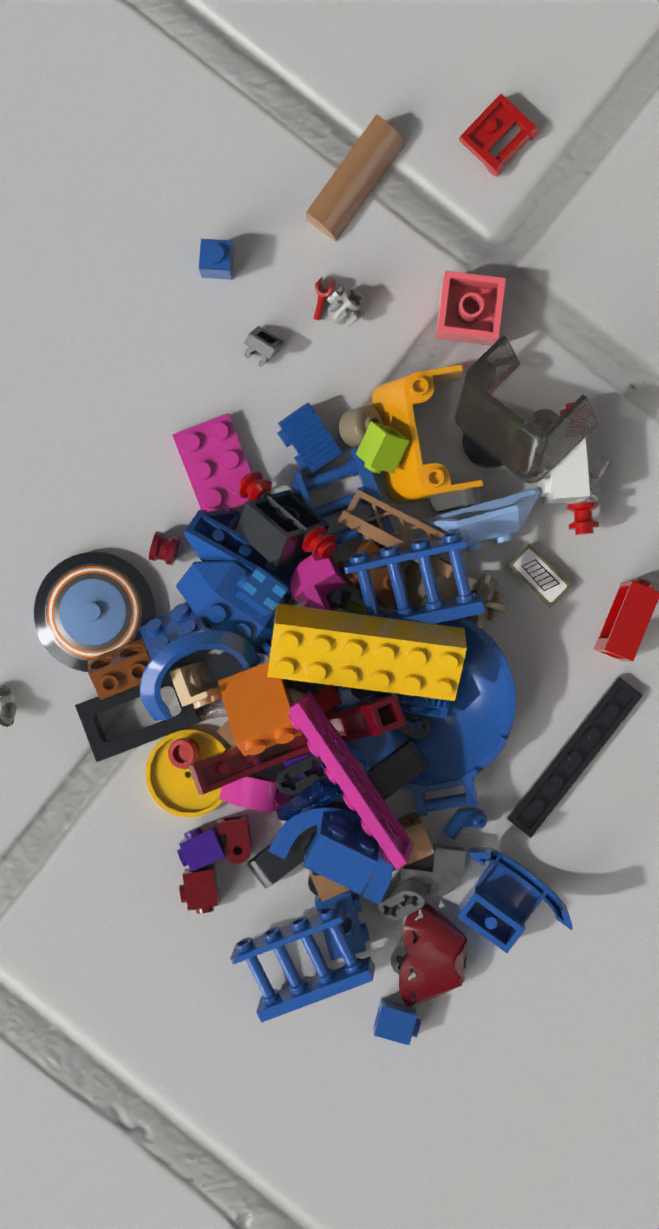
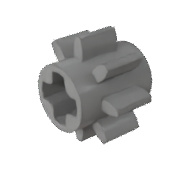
[327,286,365,326]

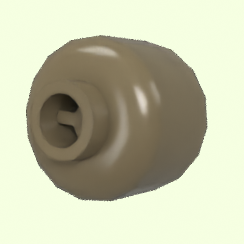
[339,406,384,448]

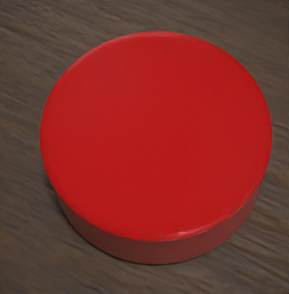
[168,738,200,769]

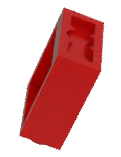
[593,578,659,662]

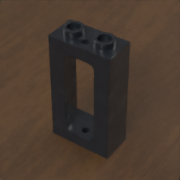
[75,665,205,762]

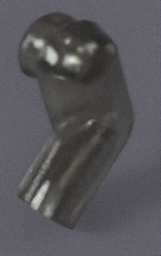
[0,684,17,727]

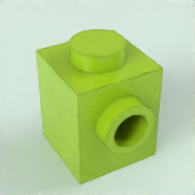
[356,421,409,474]

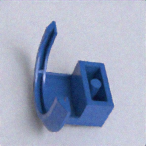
[139,602,261,721]
[268,807,393,905]
[457,847,573,953]

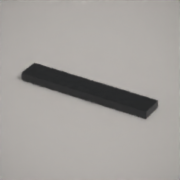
[506,676,643,838]

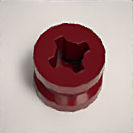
[149,531,180,566]

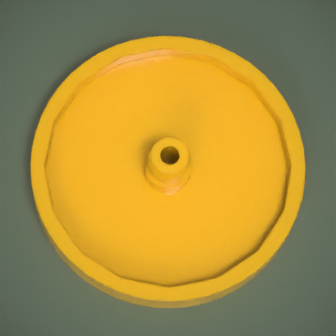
[145,729,227,818]

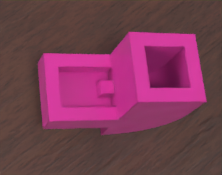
[290,555,346,611]
[219,774,292,813]

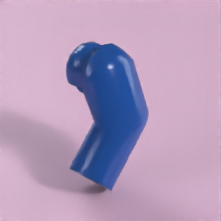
[442,807,487,840]

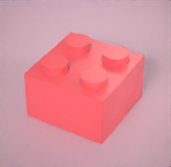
[435,271,506,346]

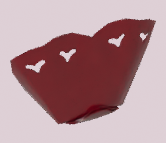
[399,903,467,1007]

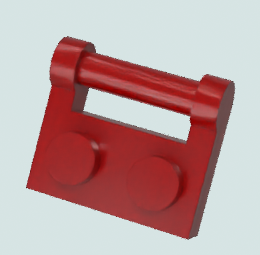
[459,94,539,177]

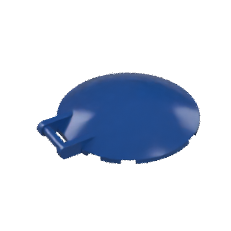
[333,617,516,817]

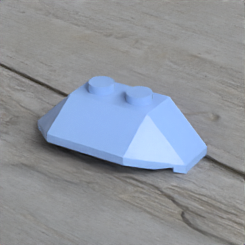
[421,488,541,552]

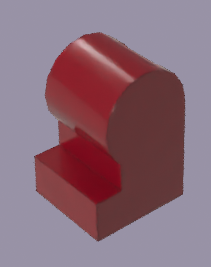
[216,814,252,864]

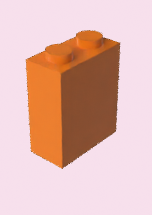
[218,661,302,757]

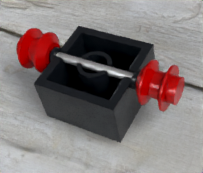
[236,471,336,567]

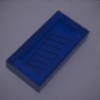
[276,780,342,821]

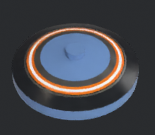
[34,552,156,672]

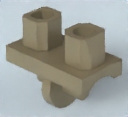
[465,574,509,629]

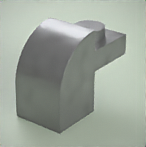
[400,844,466,897]

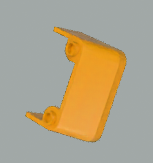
[372,364,483,504]

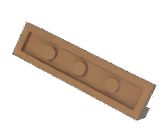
[338,489,466,578]

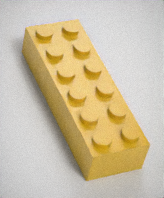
[267,603,467,701]

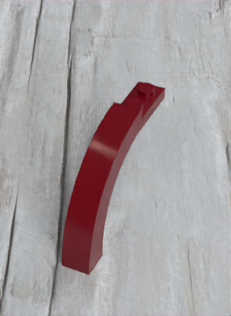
[188,694,406,795]

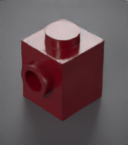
[179,865,220,914]

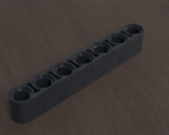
[246,739,431,889]

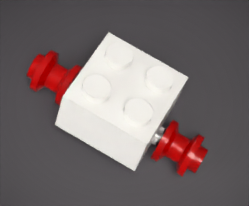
[535,402,600,535]

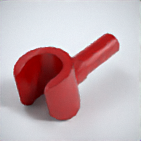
[313,276,336,321]

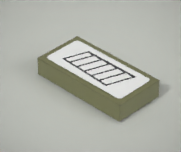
[507,544,572,608]

